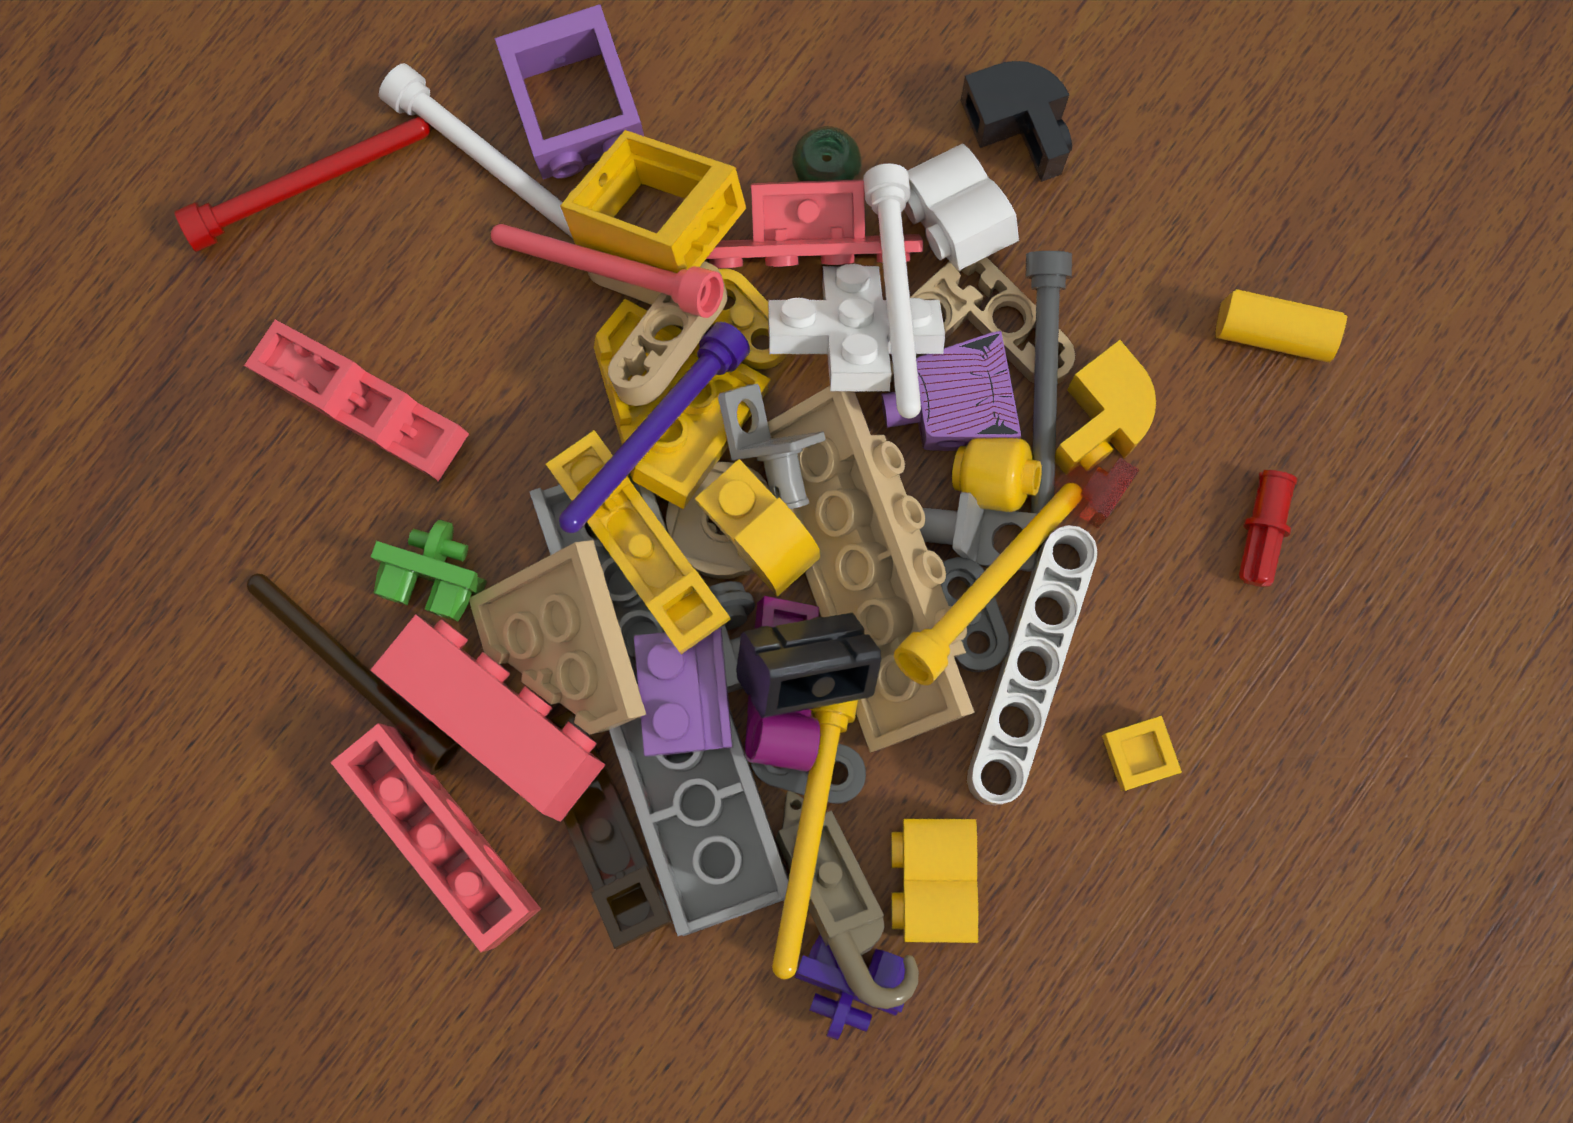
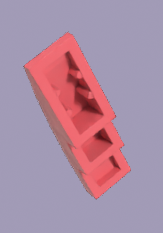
[244,319,469,481]

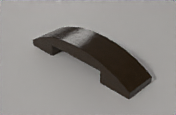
[551,710,672,950]

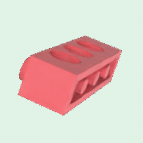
[330,723,541,952]

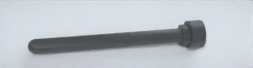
[1025,251,1072,514]

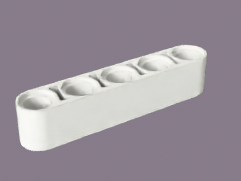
[967,525,1097,805]

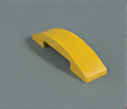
[546,430,731,654]

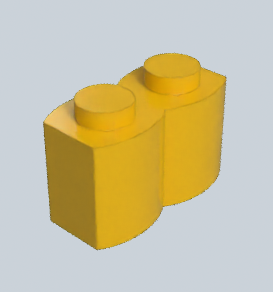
[891,819,978,943]

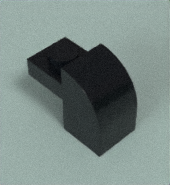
[960,61,1072,182]

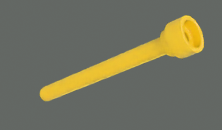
[894,483,1083,685]
[772,700,858,979]

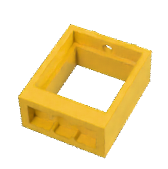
[560,130,746,273]

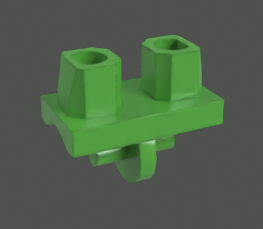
[371,520,487,622]

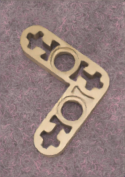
[890,257,1075,384]
[588,261,727,406]

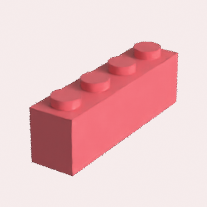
[371,615,605,822]

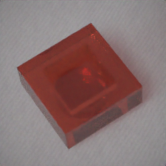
[1079,457,1139,528]

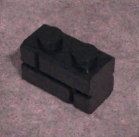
[736,613,882,718]

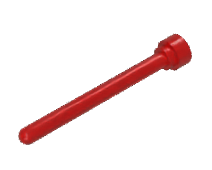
[174,117,430,252]

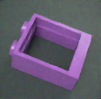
[495,4,644,179]

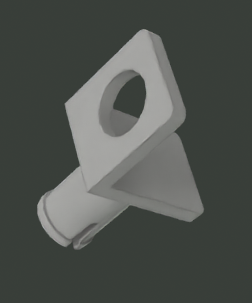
[718,384,826,509]
[920,492,1038,571]

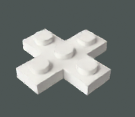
[768,264,945,391]

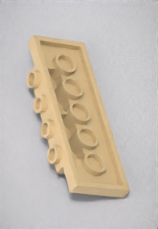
[768,386,975,753]

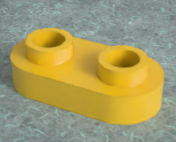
[710,268,787,369]

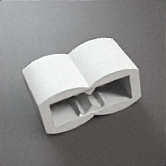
[904,144,1019,270]

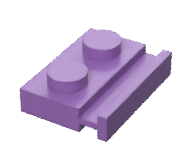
[634,627,733,757]

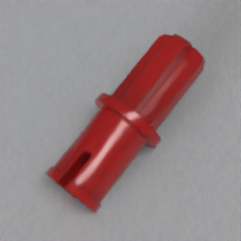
[1239,470,1297,587]

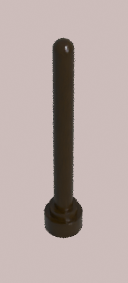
[247,574,462,775]

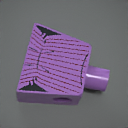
[881,331,1021,451]

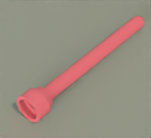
[491,224,724,318]

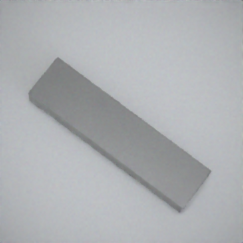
[529,473,789,936]

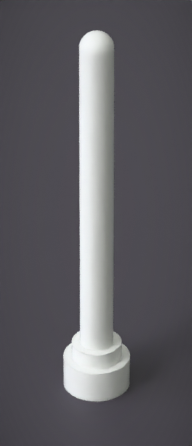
[379,63,573,238]
[863,164,921,419]

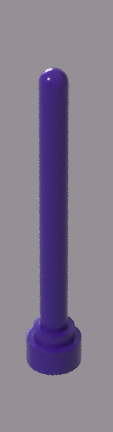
[559,322,750,533]

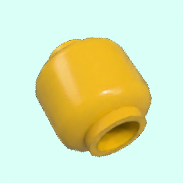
[952,438,1042,512]

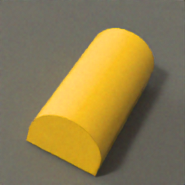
[1216,289,1347,363]

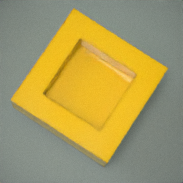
[1102,716,1182,791]

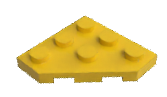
[594,299,771,509]

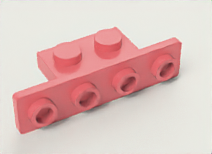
[706,179,923,268]

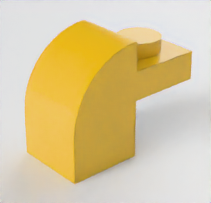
[1055,340,1156,475]
[695,459,820,597]

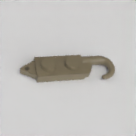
[775,791,919,1009]

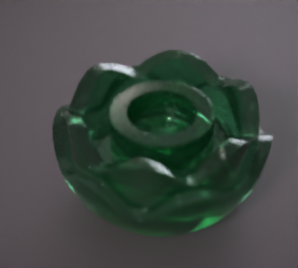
[792,126,862,181]

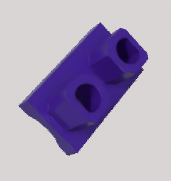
[795,935,905,1040]

